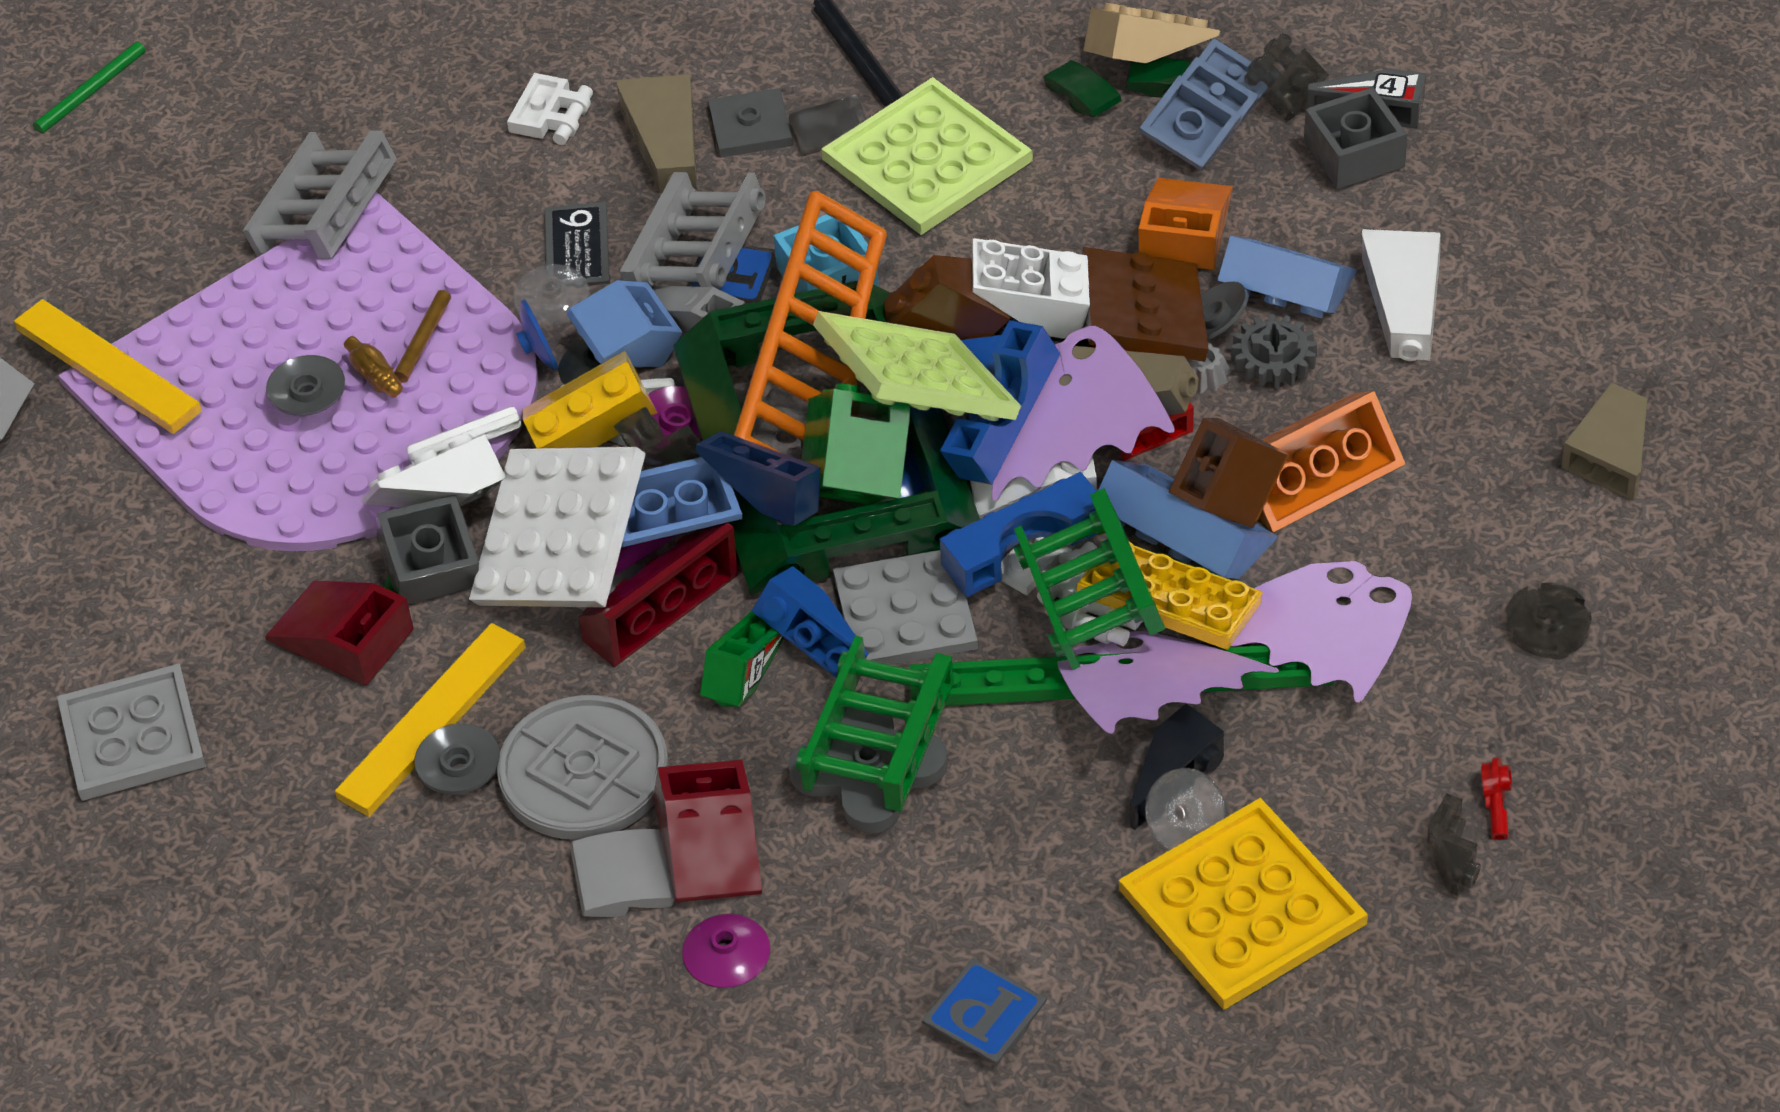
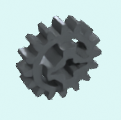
[1231,314,1317,389]

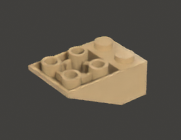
[1083,2,1220,63]

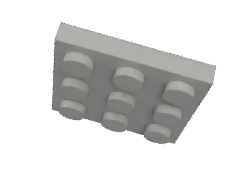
[833,550,978,665]
[57,663,206,801]

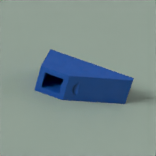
[751,566,869,678]

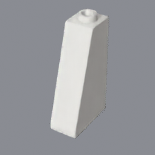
[1362,229,1440,361]

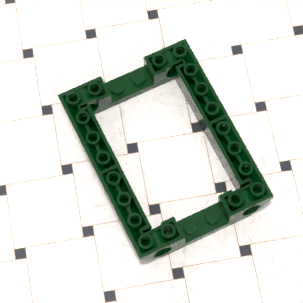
[673,281,980,595]

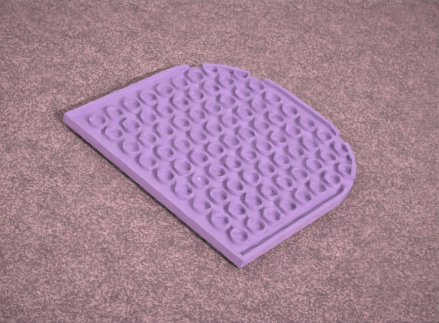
[58,192,538,551]

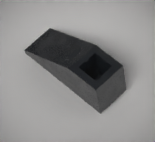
[1130,703,1224,830]

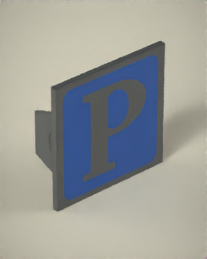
[922,958,1047,1065]

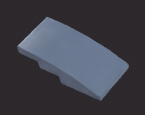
[1139,38,1275,171]

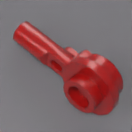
[1481,757,1513,840]

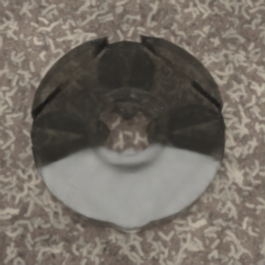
[1506,582,1592,660]

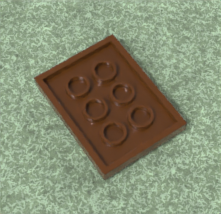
[1081,247,1209,362]

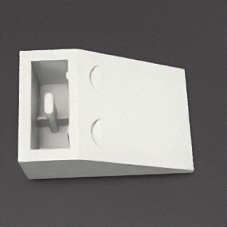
[972,238,1090,339]
[361,434,506,507]

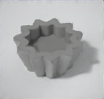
[1187,343,1232,394]

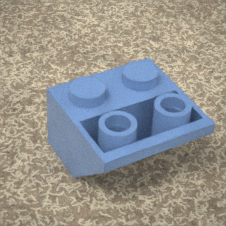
[567,280,682,368]

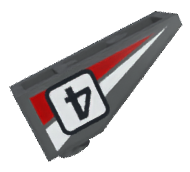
[1307,69,1426,129]

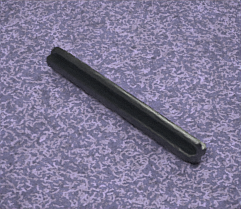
[813,0,904,107]

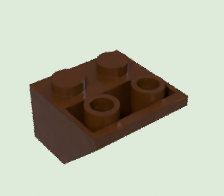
[1169,418,1289,528]

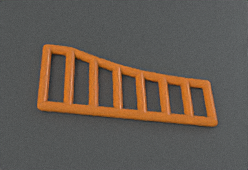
[734,191,887,453]

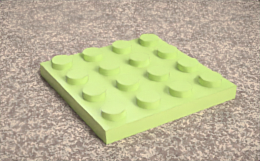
[821,77,1033,235]
[813,311,1021,421]

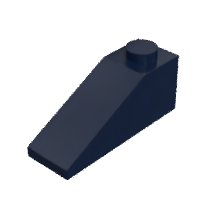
[696,431,821,526]

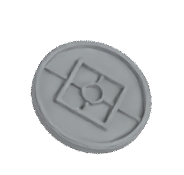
[497,695,669,840]

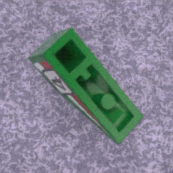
[700,611,785,707]

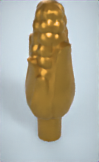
[344,336,403,398]

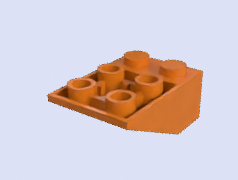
[1138,178,1233,270]

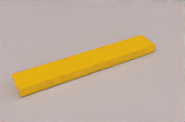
[14,299,202,434]
[335,623,526,817]

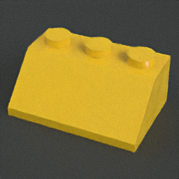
[522,351,657,449]

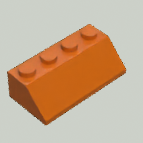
[1259,391,1405,533]

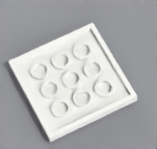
[469,447,646,607]

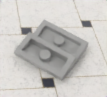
[570,829,675,917]

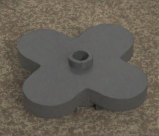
[789,707,948,833]

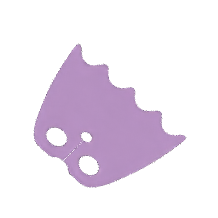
[992,326,1174,501]
[1231,561,1412,702]
[1058,631,1279,734]

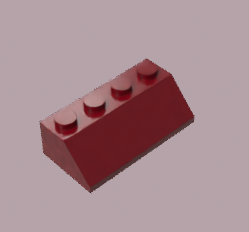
[579,523,737,668]

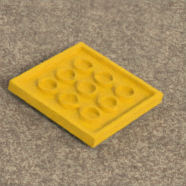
[1119,797,1368,1010]

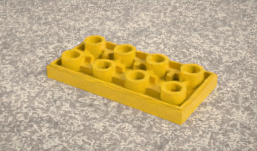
[1076,542,1263,650]

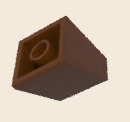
[883,255,1010,340]

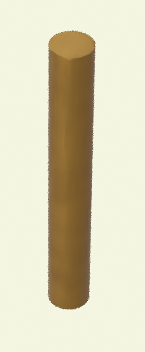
[394,290,451,383]

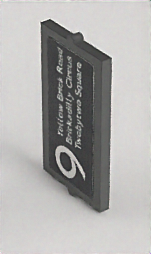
[545,202,610,289]

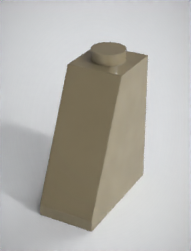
[1561,383,1648,501]

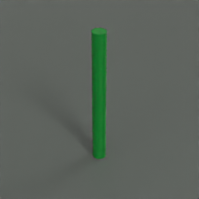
[33,41,146,134]

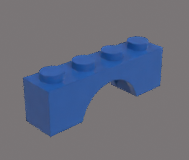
[940,320,1060,485]
[940,472,1098,597]

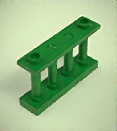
[1013,488,1166,670]
[796,636,954,812]

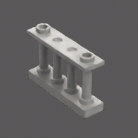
[242,131,397,259]
[620,172,765,290]

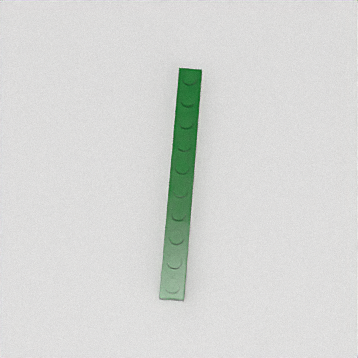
[910,645,1334,706]

